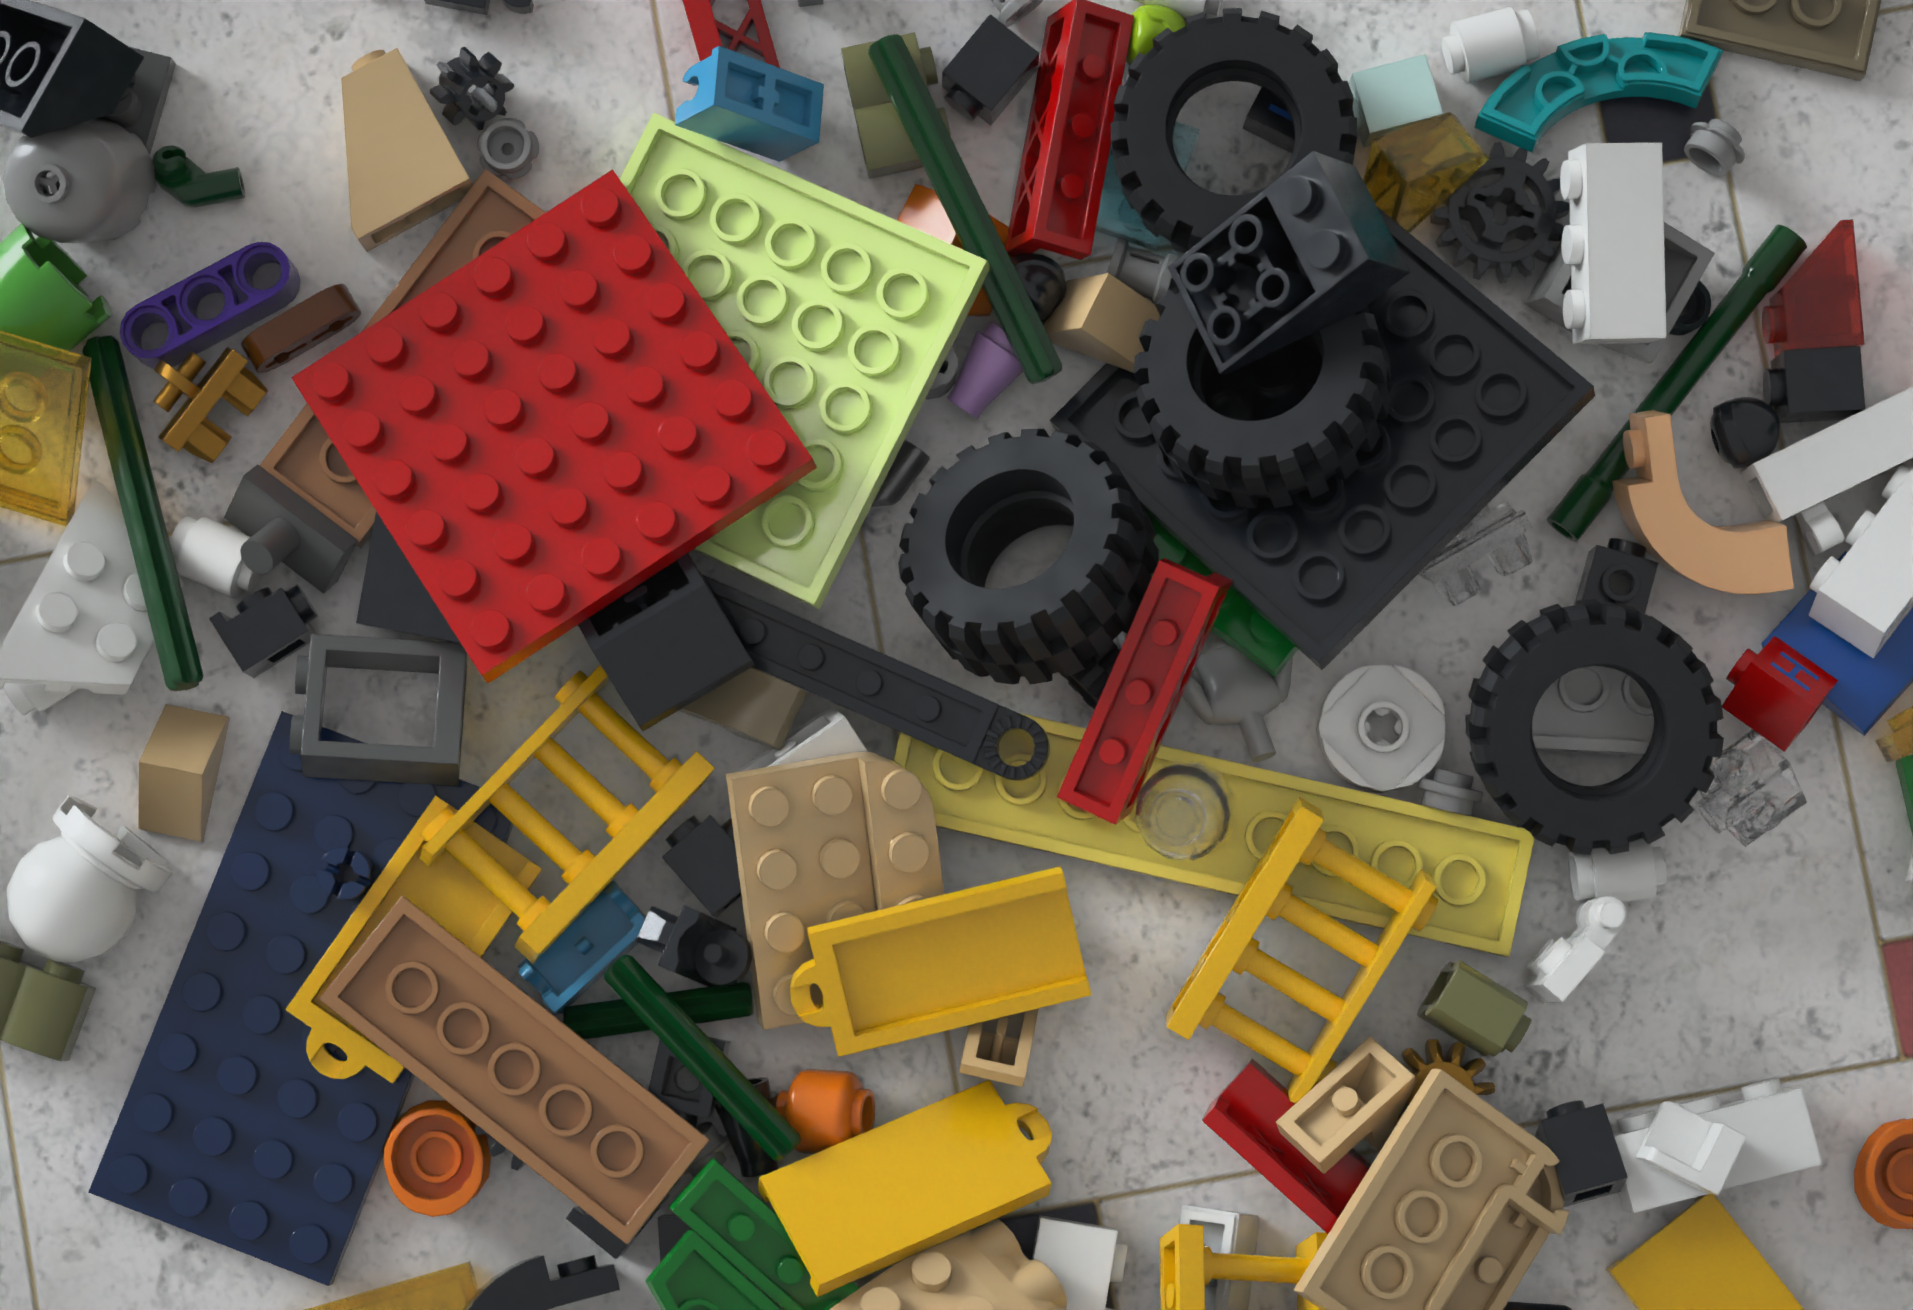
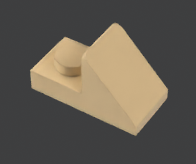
[1276,1036,1417,1174]

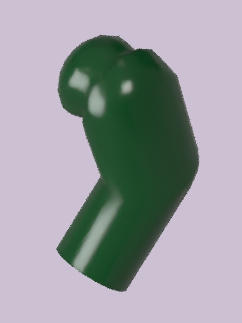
[152,145,245,208]

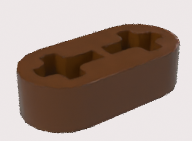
[241,284,361,373]

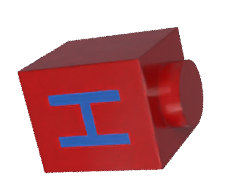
[1722,636,1839,752]

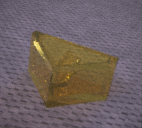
[1363,112,1489,233]

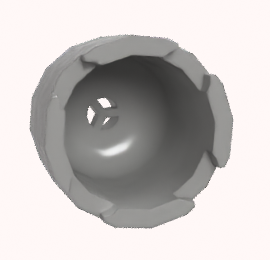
[3,117,156,243]

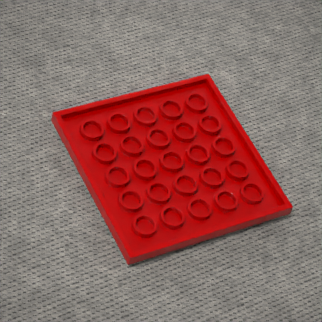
[291,169,817,684]

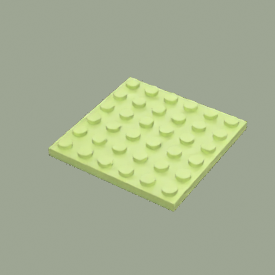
[620,112,990,610]

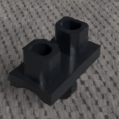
[637,905,752,987]

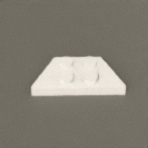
[0,479,184,695]

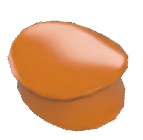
[384,1100,491,1217]
[1854,1118,1913,1229]

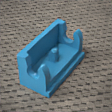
[675,46,824,162]
[517,880,646,1014]

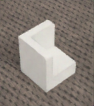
[1636,1101,1747,1195]

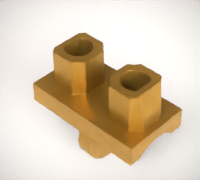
[153,347,268,463]

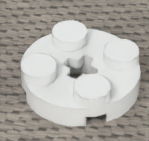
[1316,664,1446,793]

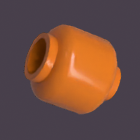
[776,1069,875,1154]

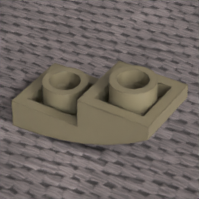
[679,667,807,750]

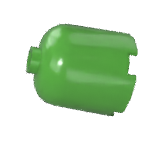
[0,224,113,384]

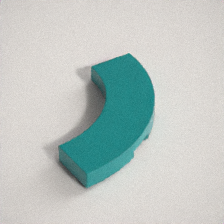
[1474,32,1724,153]

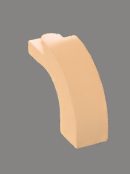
[1612,410,1794,594]

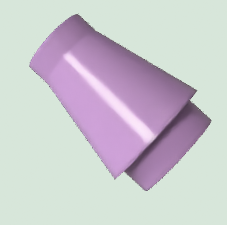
[947,321,1023,419]

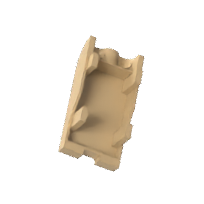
[829,1219,1067,1310]

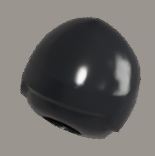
[1011,253,1066,323]
[1710,397,1780,469]

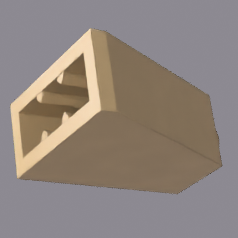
[341,48,473,252]

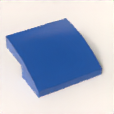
[1761,551,1913,736]

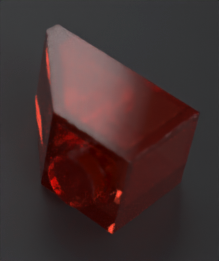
[1762,219,1865,357]

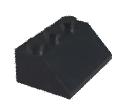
[0,0,144,138]

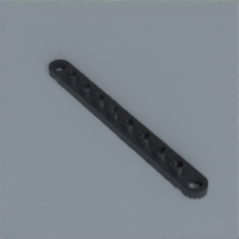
[702,574,1050,781]

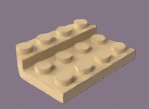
[726,751,944,1030]
[1294,1069,1569,1310]

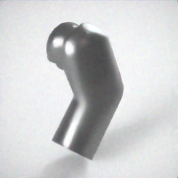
[871,440,930,507]

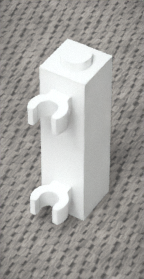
[1740,387,1913,556]

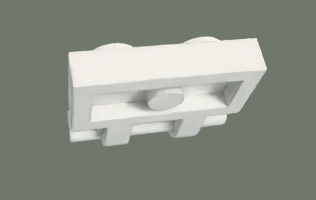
[1523,896,1628,1003]

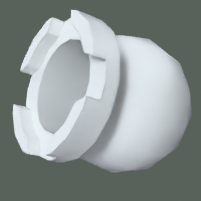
[7,795,174,962]

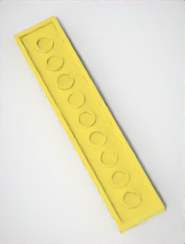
[893,713,1534,957]

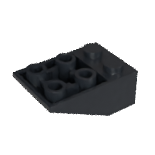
[1168,151,1411,375]

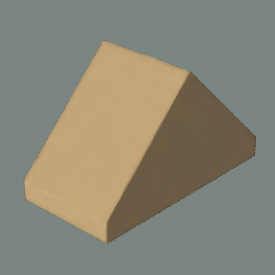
[1044,273,1160,373]
[138,704,230,842]
[959,1008,1039,1087]

